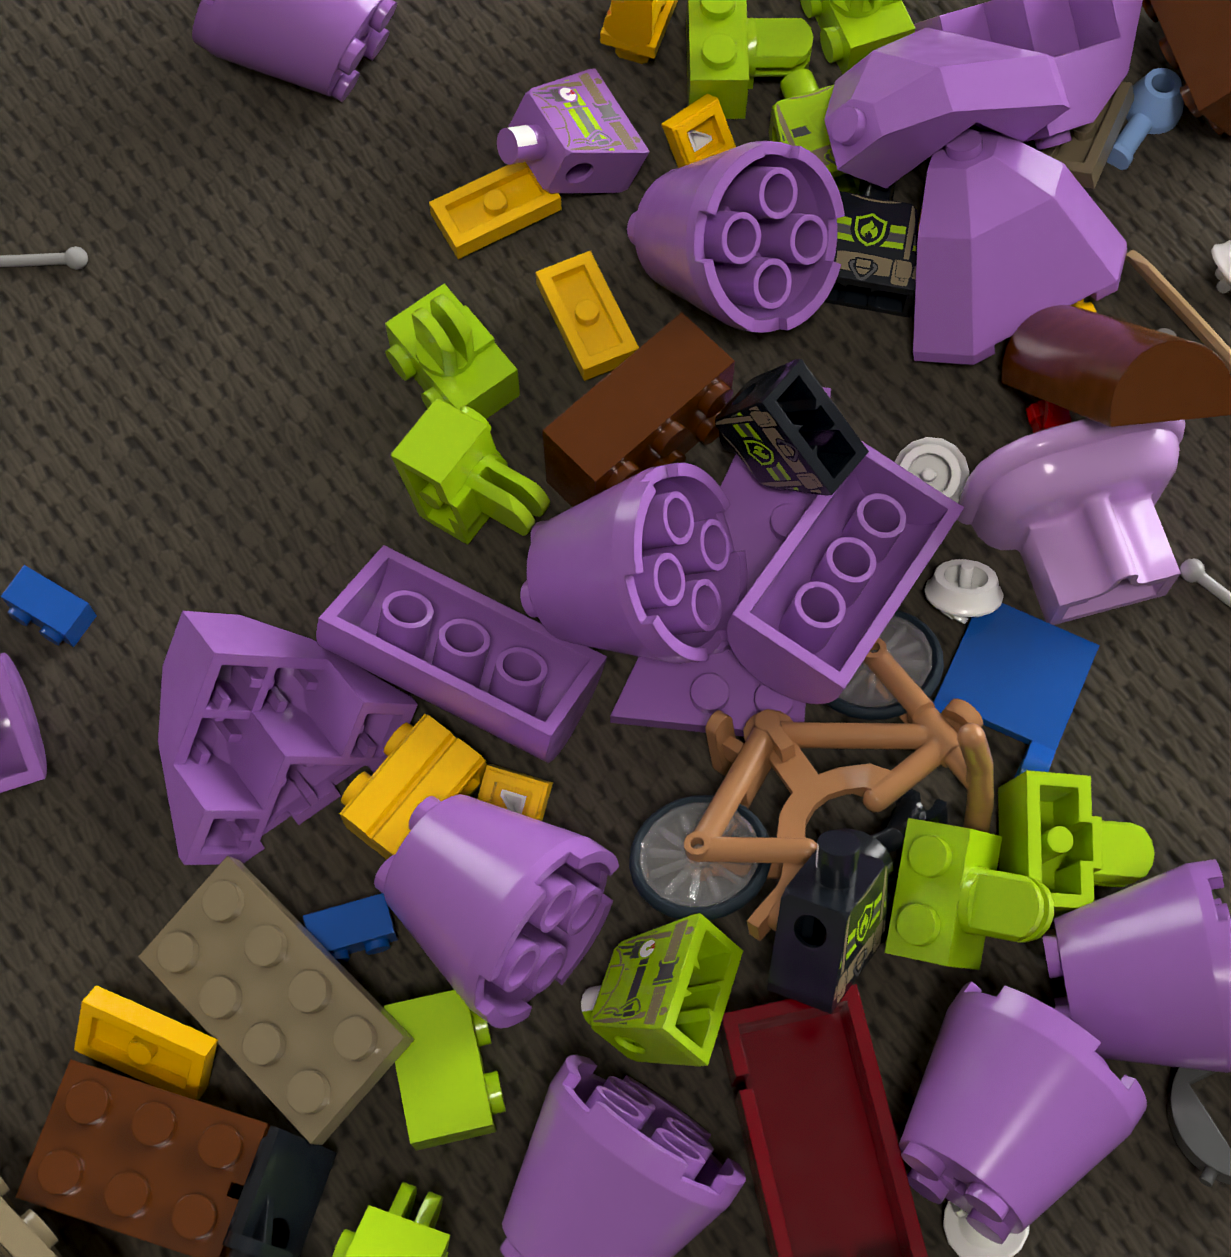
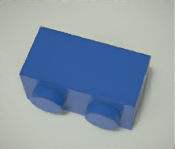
[0,565,97,647]
[303,893,398,964]

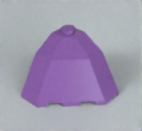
[914,0,1143,150]
[824,27,1070,188]
[913,128,1127,365]
[158,611,418,865]

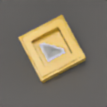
[661,94,736,168]
[477,764,553,821]

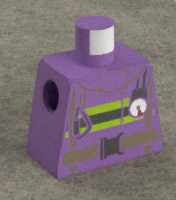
[497,69,650,193]

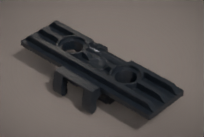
[222,1126,337,1257]

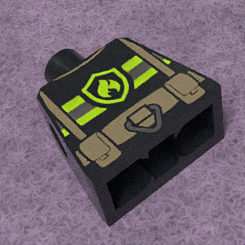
[824,179,918,318]
[715,359,869,496]
[767,830,888,1014]

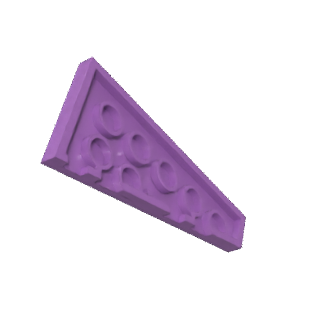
[610,387,831,736]

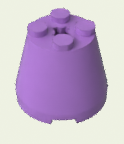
[192,0,397,102]
[627,141,845,333]
[520,463,748,664]
[374,794,619,1028]
[1043,859,1231,1073]
[899,981,1147,1244]
[500,1055,746,1257]

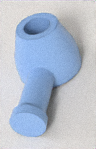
[1107,68,1184,170]

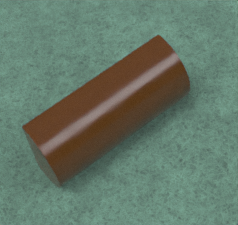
[1002,305,1231,427]

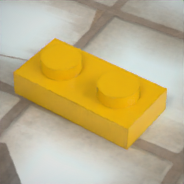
[429,162,562,259]
[535,251,639,381]
[74,985,218,1100]

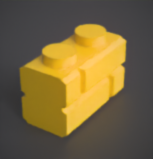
[339,714,487,860]

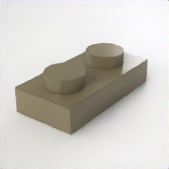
[1042,82,1134,189]

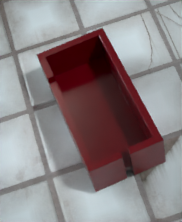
[718,984,928,1257]

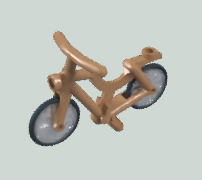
[629,610,994,941]

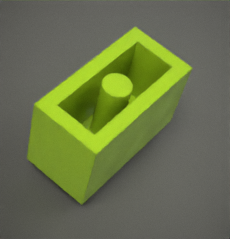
[384,990,506,1151]

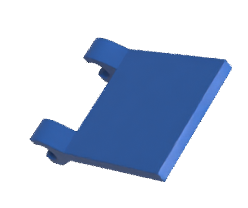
[934,603,1100,778]

